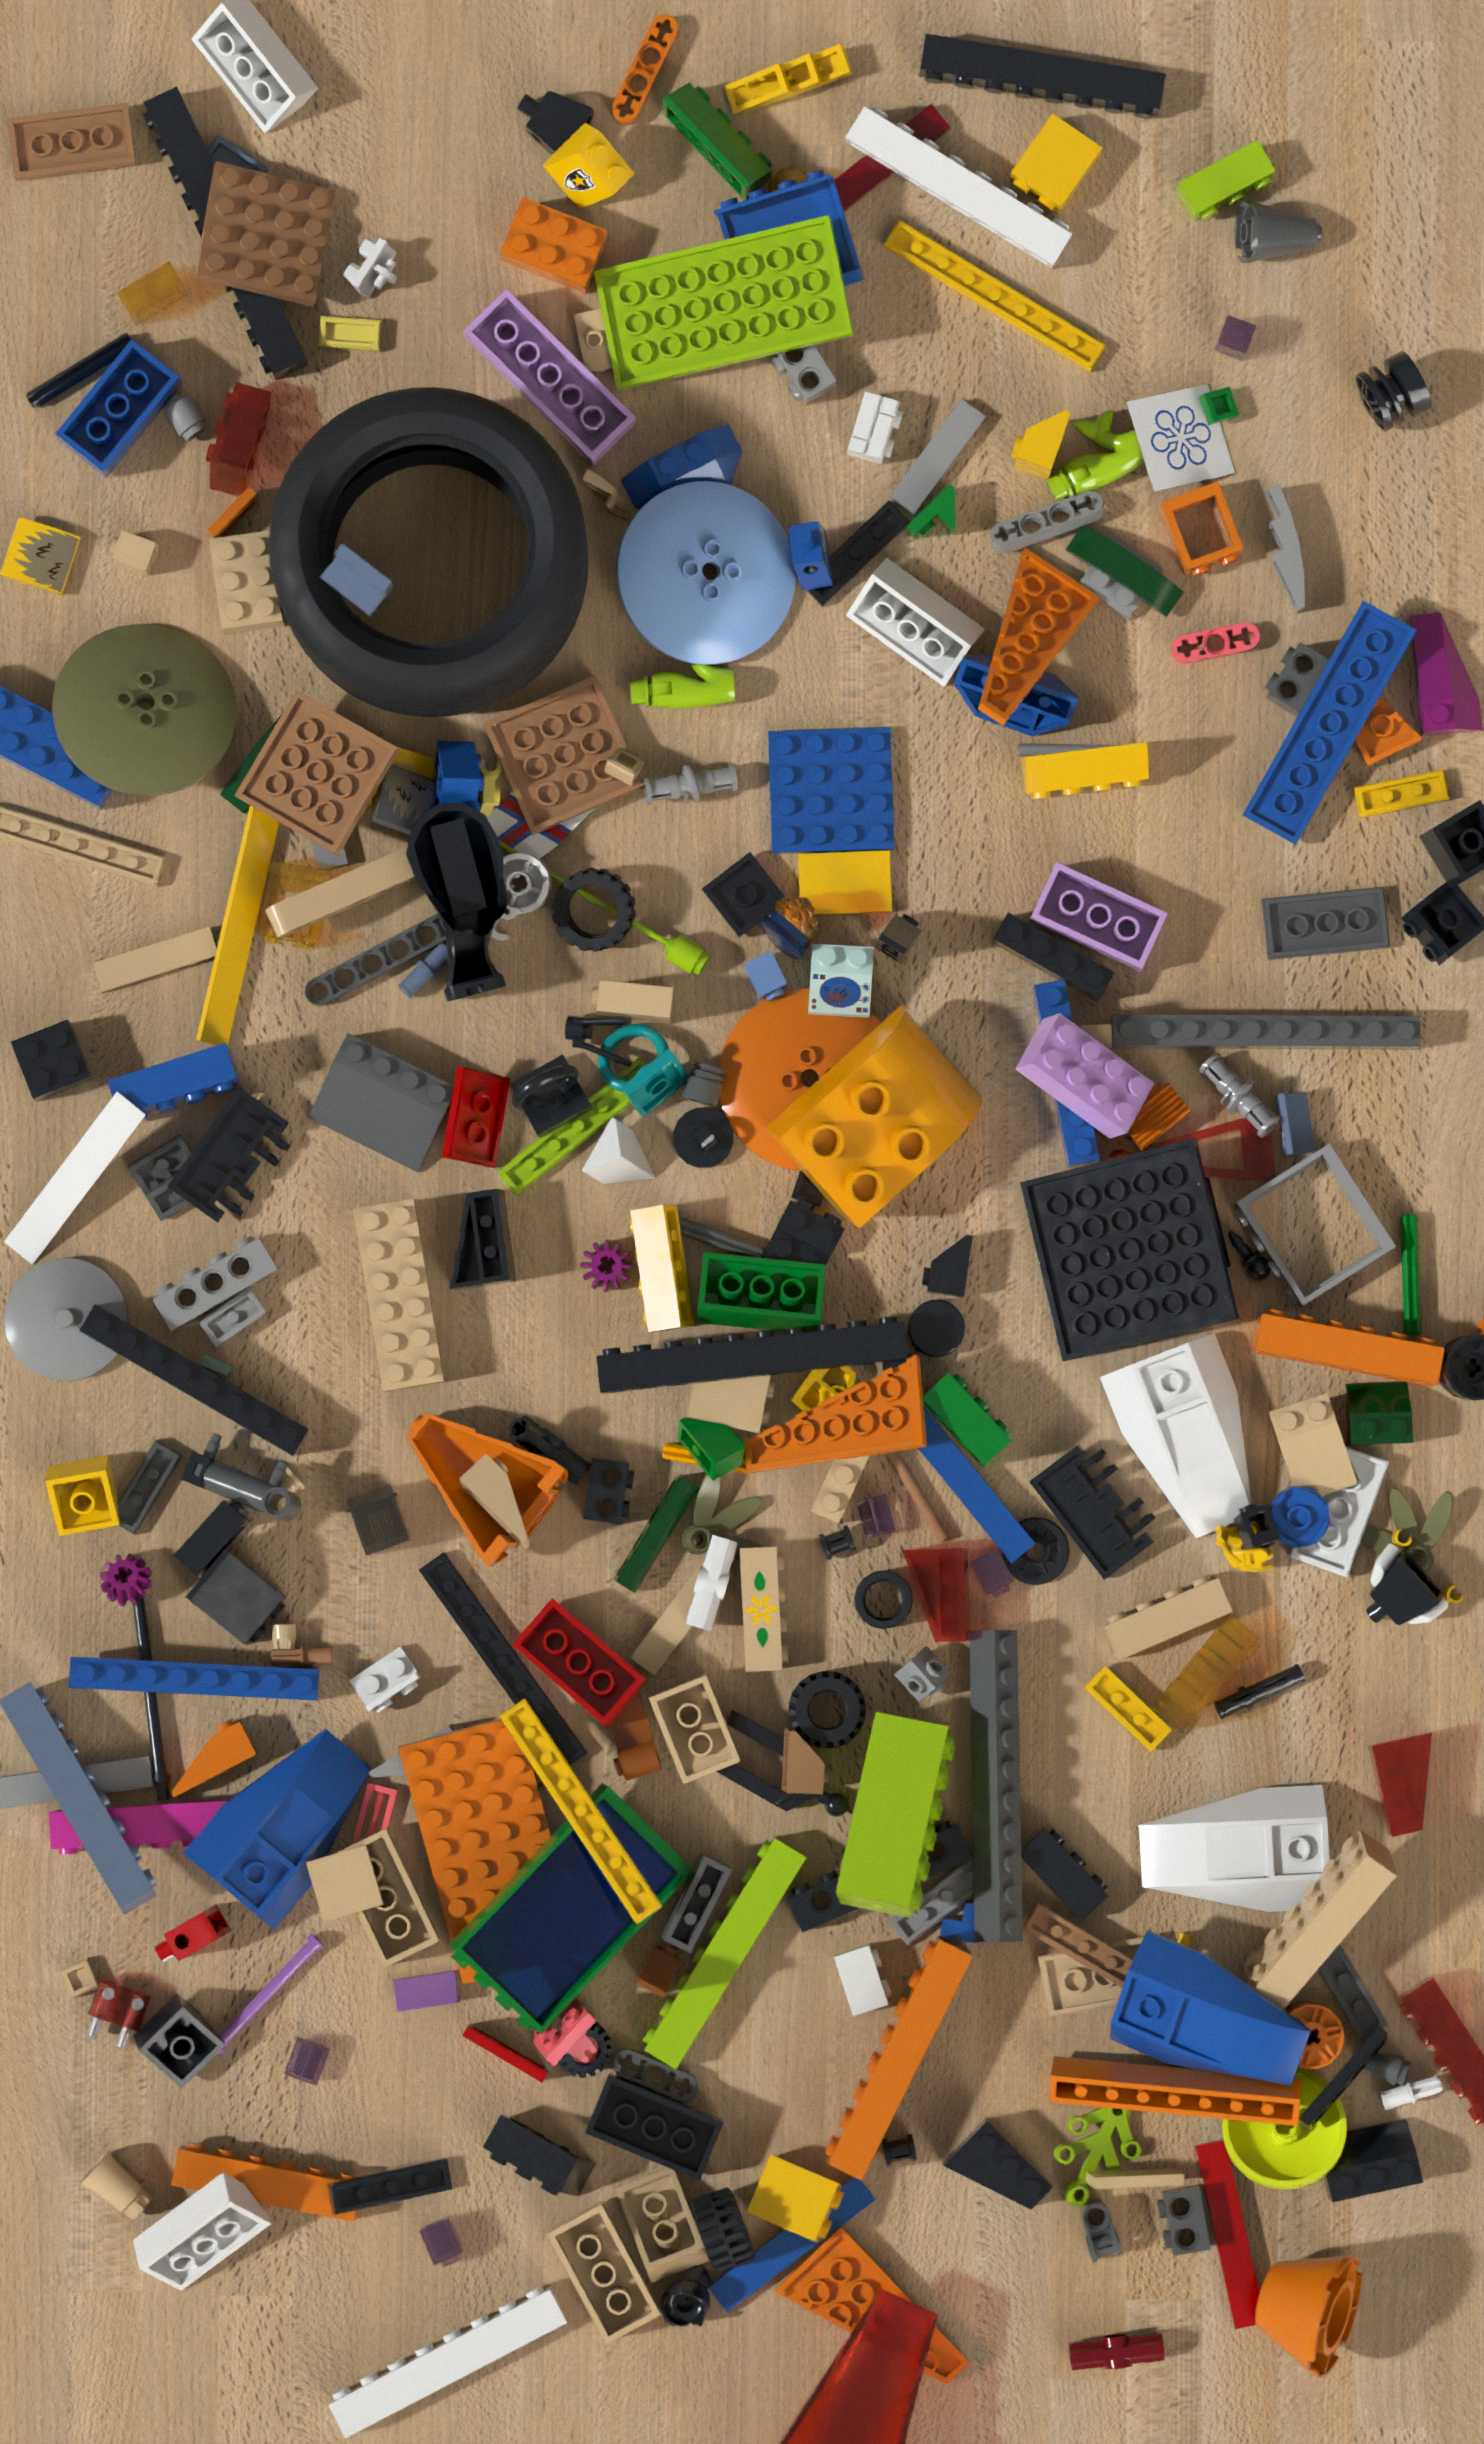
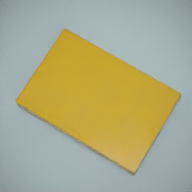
[798,850,892,916]

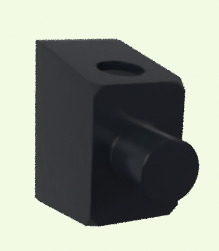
[517,91,594,155]

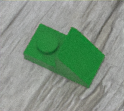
[906,484,955,540]

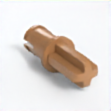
[271,1645,332,1669]

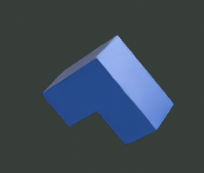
[940,1902,979,1944]

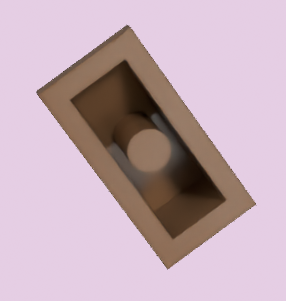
[782,1728,829,1794]

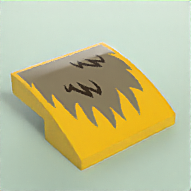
[0,517,81,595]

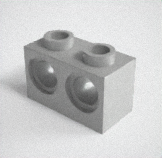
[771,345,836,405]

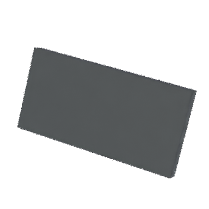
[1261,887,1390,960]

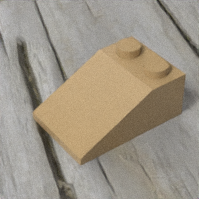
[1269,1393,1358,1496]
[649,1673,741,1785]
[615,2168,709,2283]

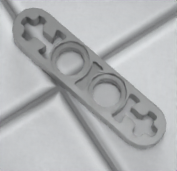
[990,491,1105,553]

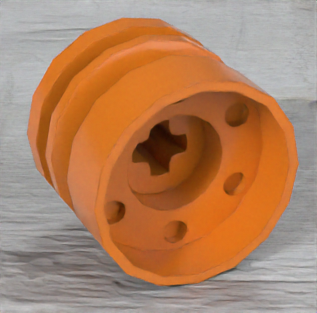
[1284,2001,1344,2069]

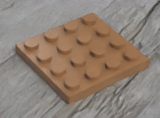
[195,161,334,307]
[483,675,644,836]
[234,690,400,856]

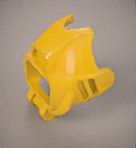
[1216,1525,1274,1572]

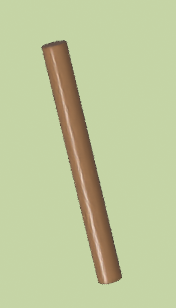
[886,1451,950,1543]

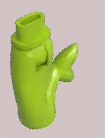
[1046,410,1145,501]
[630,664,735,709]

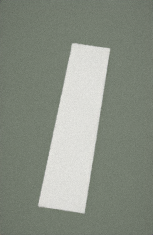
[4,1092,145,1265]

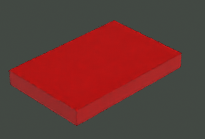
[442,1067,511,1168]

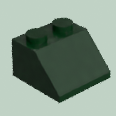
[1345,1382,1413,1446]

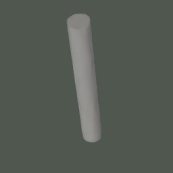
[1018,744,1110,756]

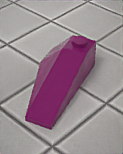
[1410,613,1483,737]

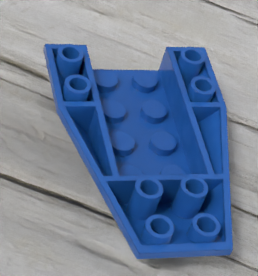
[183,1729,371,1930]
[1110,1930,1311,2086]

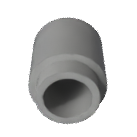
[164,394,207,441]

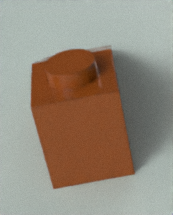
[636,1943,682,1998]

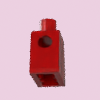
[155,1904,232,1962]

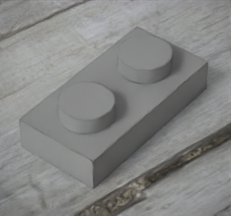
[199,1287,267,1348]

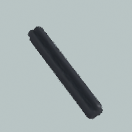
[26,333,131,408]

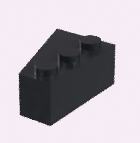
[449,1189,516,1290]
[942,2119,1053,2210]

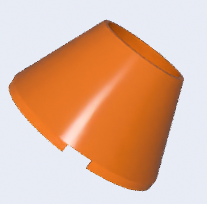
[1256,2255,1363,2378]

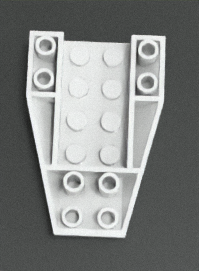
[1100,1333,1252,1538]
[1139,1785,1330,1912]

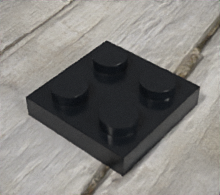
[702,852,788,938]

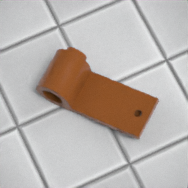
[611,1692,662,1781]

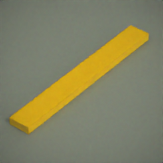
[883,219,1106,372]
[196,806,279,1046]
[499,1699,663,1924]

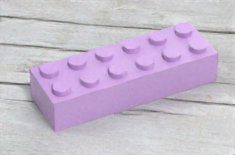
[463,289,636,466]

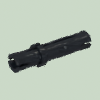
[1213,1664,1305,1720]

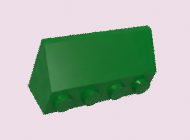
[662,82,773,201]
[696,1252,826,1332]

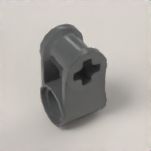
[1080,2199,1123,2263]

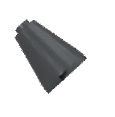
[1234,201,1322,263]

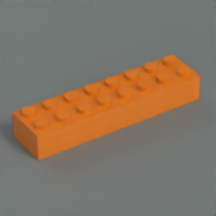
[824,1936,973,2181]

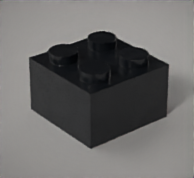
[1419,800,1484,889]
[11,1019,94,1102]

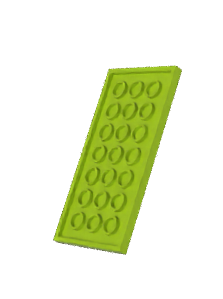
[594,215,854,391]

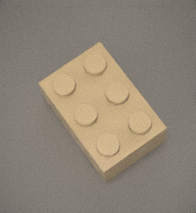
[209,530,285,635]

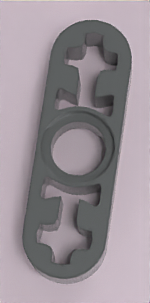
[613,2048,698,2101]

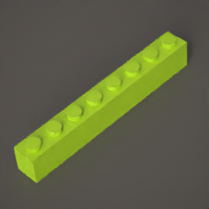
[642,1837,807,2070]

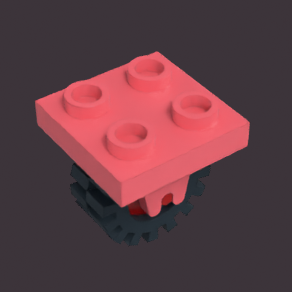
[531,1997,613,2078]

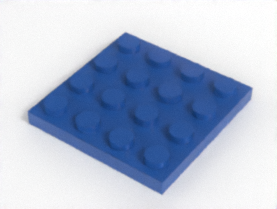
[768,727,894,854]

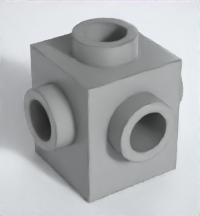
[894,1645,951,1702]

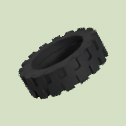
[552,868,636,952]

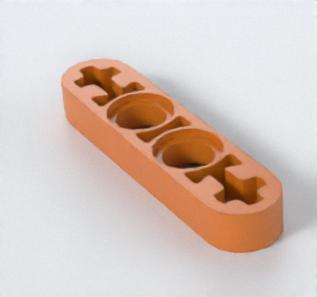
[612,14,678,126]

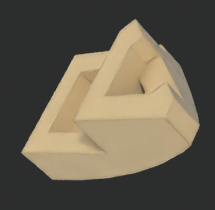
[582,469,631,521]

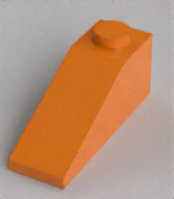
[171,1719,259,1797]

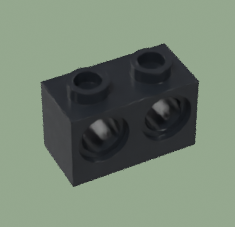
[583,1458,635,1525]

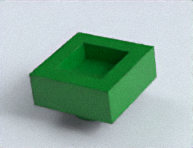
[1199,387,1239,425]

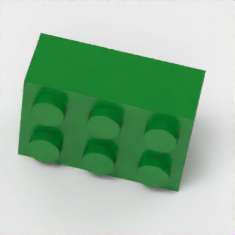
[923,1372,1012,1467]

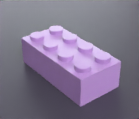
[1029,862,1168,972]
[1015,1013,1154,1139]

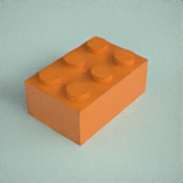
[500,197,608,294]

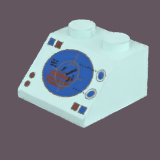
[808,944,874,1018]

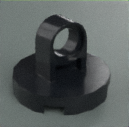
[673,1107,734,1168]

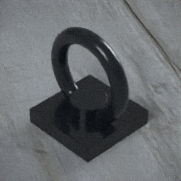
[510,1054,593,1138]

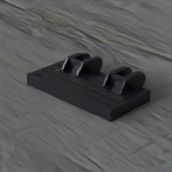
[167,1087,291,1223]
[1029,1444,1155,1580]

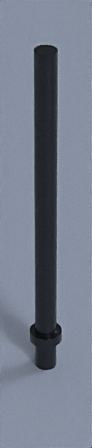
[133,1597,170,1801]

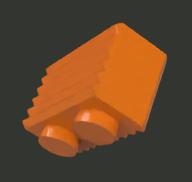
[1127,1082,1191,1151]

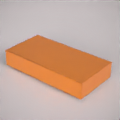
[207,486,259,538]

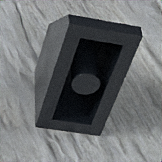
[922,1235,973,1298]

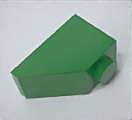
[677,1418,745,1481]

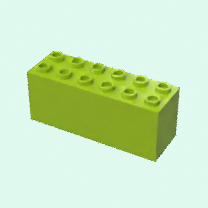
[836,1712,956,1919]

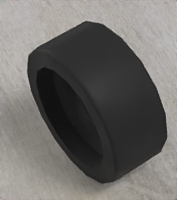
[854,1570,913,1629]

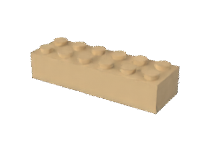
[353,1199,445,1392]
[1245,1830,1397,2010]

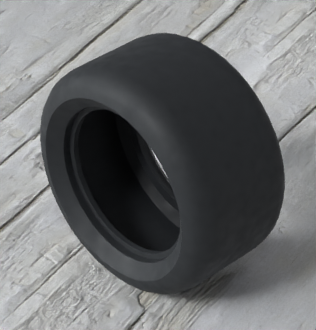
[269,387,588,717]

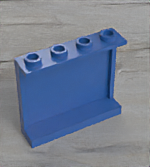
[714,170,865,286]

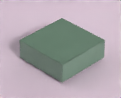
[199,1354,234,1377]

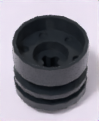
[1355,351,1432,432]
[1439,1335,1484,1401]

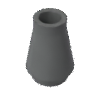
[1364,2053,1411,2086]

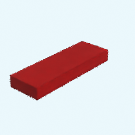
[462,2024,548,2083]

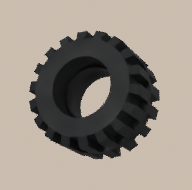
[788,1671,866,1749]
[691,2187,755,2274]

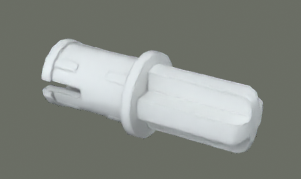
[1380,2076,1443,2110]

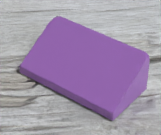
[394,1971,459,2012]

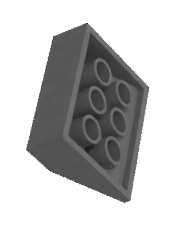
[308,1033,454,1172]

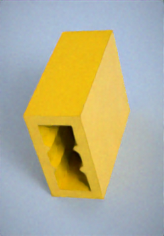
[1010,113,1102,213]
[746,2154,844,2243]

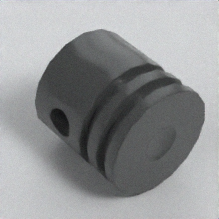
[682,1061,727,1107]

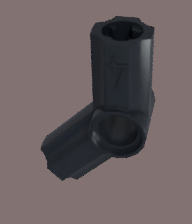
[509,1415,592,1486]

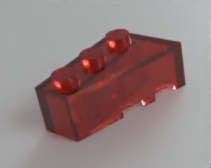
[206,382,271,496]
[902,1548,970,1642]
[1368,1732,1432,1837]

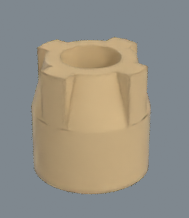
[271,1623,296,1649]

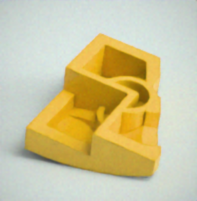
[789,1367,856,1412]

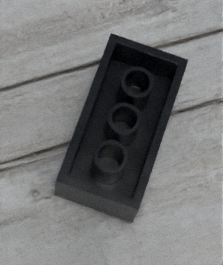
[585,2072,724,2181]

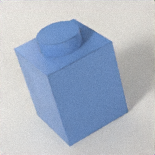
[743,951,787,1001]

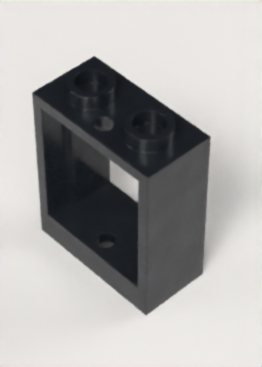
[173,1500,251,1577]

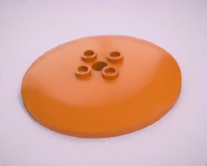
[719,988,881,1171]

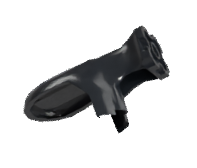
[406,803,509,1002]

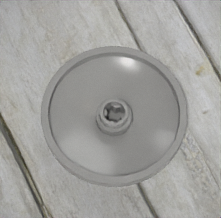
[4,1258,129,1381]

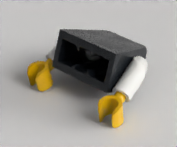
[1366,1528,1463,1625]

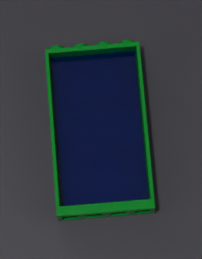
[448,1783,694,2034]

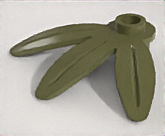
[682,1474,762,1559]
[1361,1488,1453,1573]

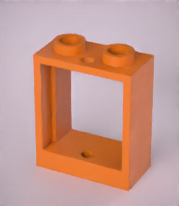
[1159,481,1244,577]

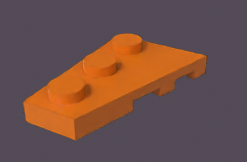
[1355,696,1423,767]

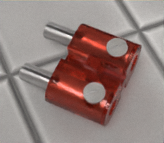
[87,1978,151,2049]

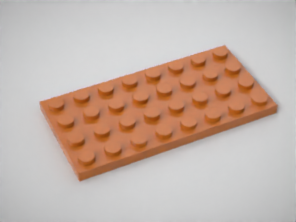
[398,1719,582,1985]

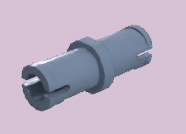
[398,943,447,999]

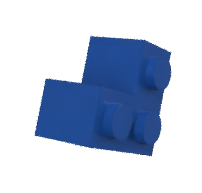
[434,741,484,811]

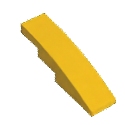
[724,44,853,115]

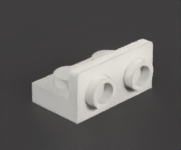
[349,1646,421,1713]

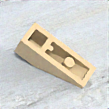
[459,1454,530,1550]

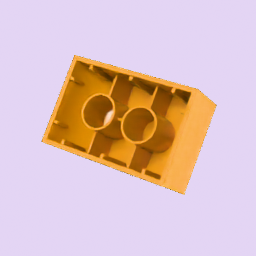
[765,1005,982,1229]

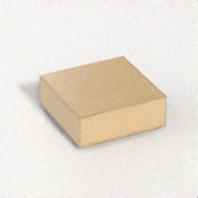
[59,1958,101,1999]

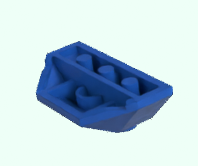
[621,424,743,509]
[954,654,1079,737]

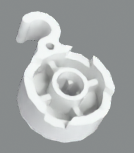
[491,853,552,941]

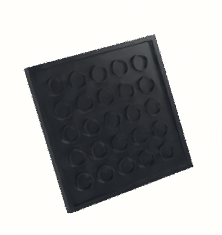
[1020,1138,1239,1361]

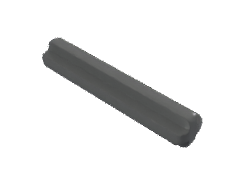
[679,1217,764,1258]

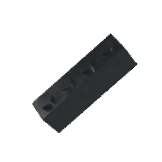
[991,912,1115,1002]

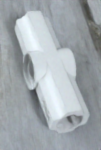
[686,1535,738,1631]

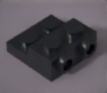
[1401,882,1484,966]
[762,1198,845,1265]

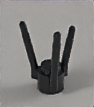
[565,1015,632,1067]

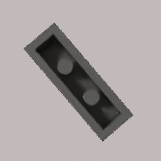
[660,1852,732,1953]

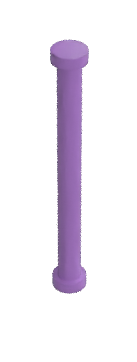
[218,1934,324,2055]

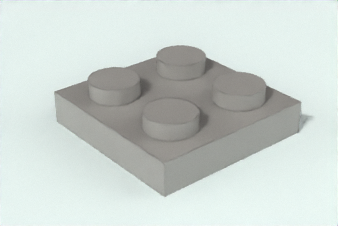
[1079,534,1163,620]

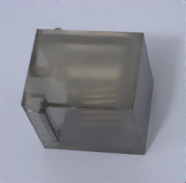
[347,1485,412,1556]

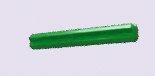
[1400,1214,1421,1336]

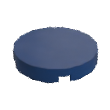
[1269,1486,1330,1548]

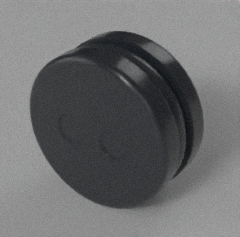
[908,1300,965,1357]

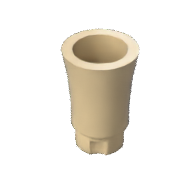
[80,2150,152,2220]

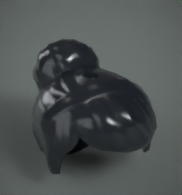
[660,2266,711,2327]

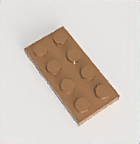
[7,103,136,181]

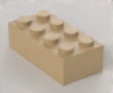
[334,1828,441,1968]
[547,2201,661,2345]

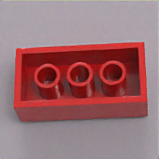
[512,1598,648,1728]

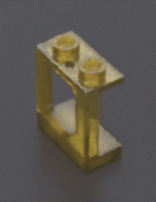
[257,860,332,950]

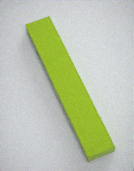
[497,1057,646,1196]

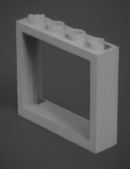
[1233,1143,1396,1307]

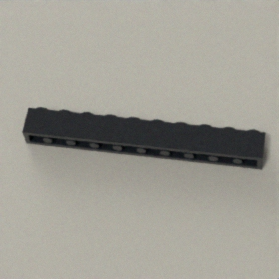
[142,87,308,380]
[596,1317,908,1394]

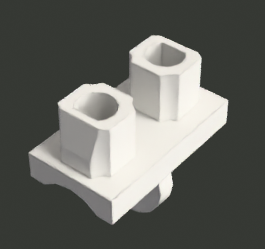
[343,238,398,299]

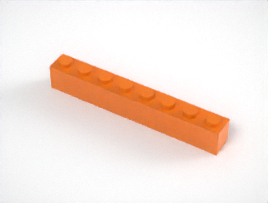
[1049,2056,1302,2126]

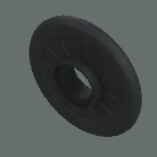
[1002,1517,1070,1585]

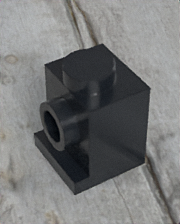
[1233,1503,1281,1549]

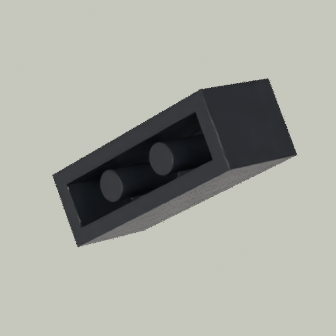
[1021,1828,1109,1922]

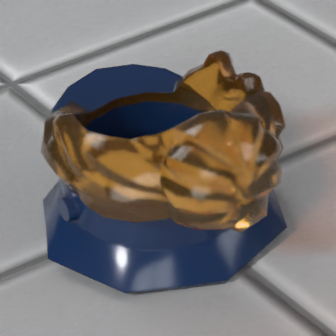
[758,896,821,960]

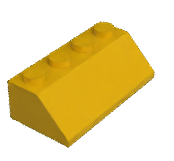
[1021,742,1149,799]

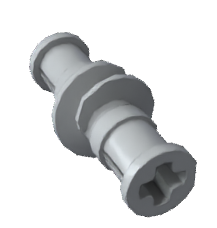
[642,764,738,805]
[1199,1053,1281,1138]

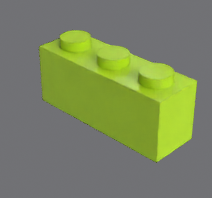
[1176,140,1275,221]

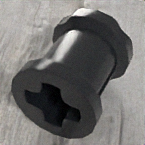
[818,1525,856,1561]
[882,2134,917,2167]

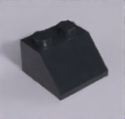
[134,1993,226,2088]

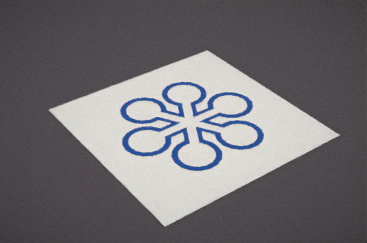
[1126,384,1235,492]

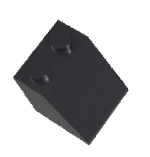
[185,1549,286,1645]

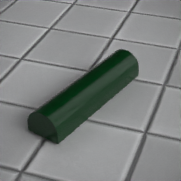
[614,1475,699,1593]

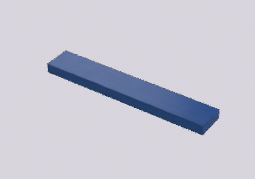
[918,1407,1036,1564]
[709,2177,876,2312]

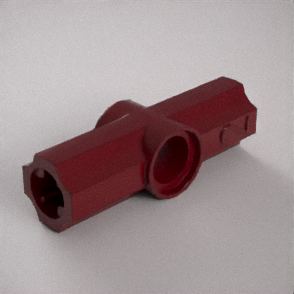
[1069,2333,1165,2371]

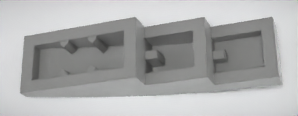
[1266,484,1305,613]

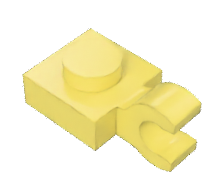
[478,759,502,816]

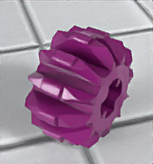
[580,1240,633,1292]
[100,1553,153,1607]

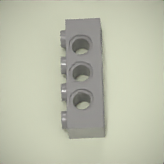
[152,1236,279,1333]

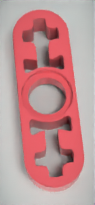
[1171,623,1260,664]

